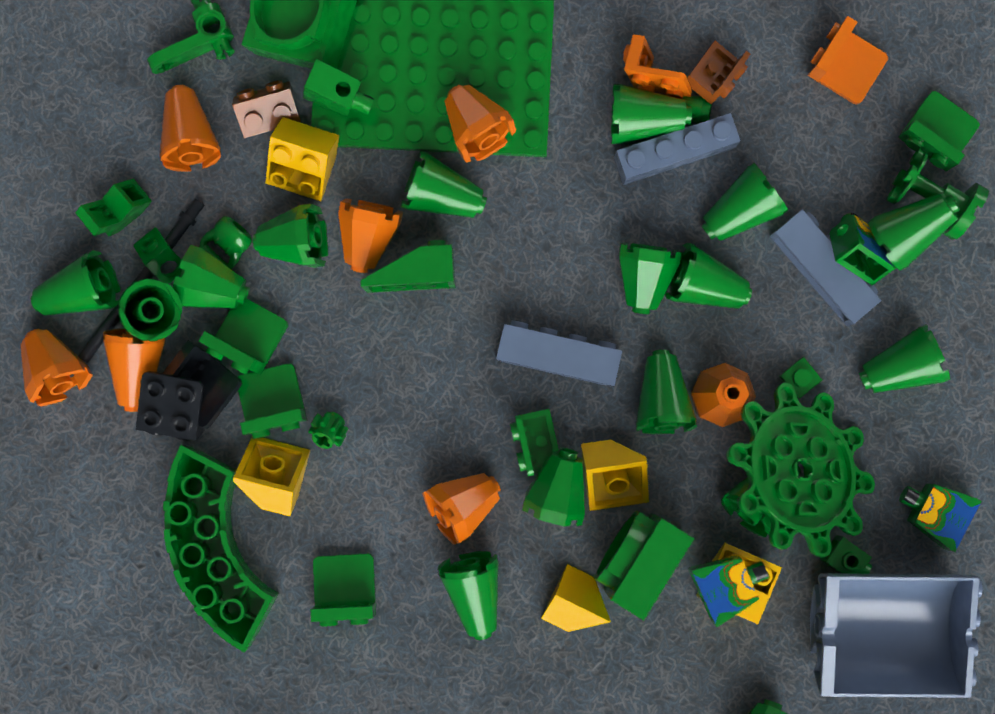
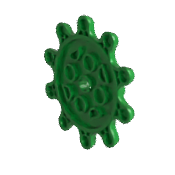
[726,383,875,557]

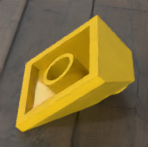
[233,437,310,516]
[581,439,649,511]

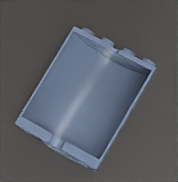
[810,573,983,698]

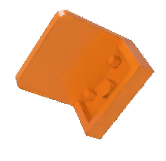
[808,16,888,104]
[623,34,692,99]

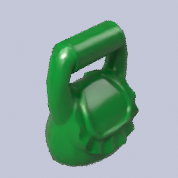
[199,216,252,269]

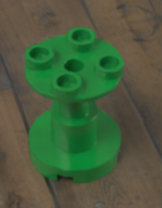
[886,149,989,240]

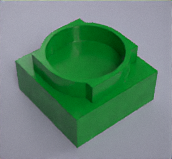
[241,0,357,69]
[593,511,694,621]

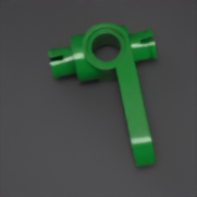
[147,0,235,74]

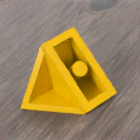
[541,564,611,632]

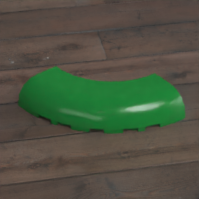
[163,445,279,653]

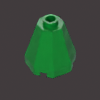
[252,204,328,268]
[618,242,682,314]
[173,245,250,309]
[522,448,585,526]

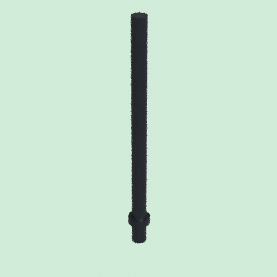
[78,198,205,363]

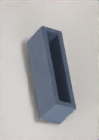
[614,113,740,185]
[770,209,881,326]
[496,320,622,387]

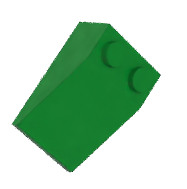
[361,240,455,293]

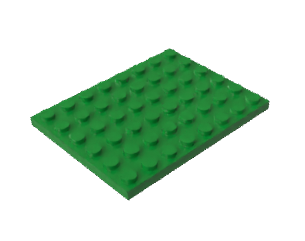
[311,0,554,157]

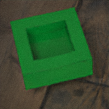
[779,357,822,399]

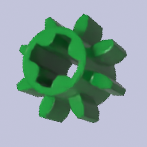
[308,412,348,449]

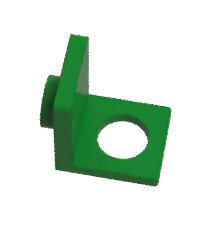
[133,227,182,284]

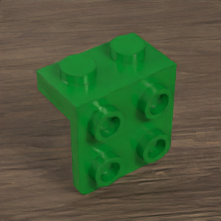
[898,91,980,172]
[198,299,288,375]
[238,364,308,439]
[510,408,559,476]
[310,553,376,626]

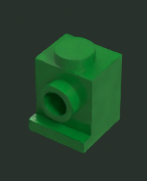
[820,535,872,574]

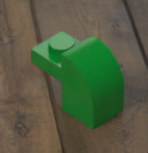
[75,179,152,236]

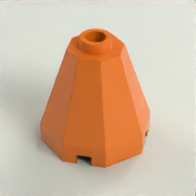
[444,85,516,163]
[338,198,403,273]
[21,329,93,406]
[690,363,756,427]
[422,473,501,545]

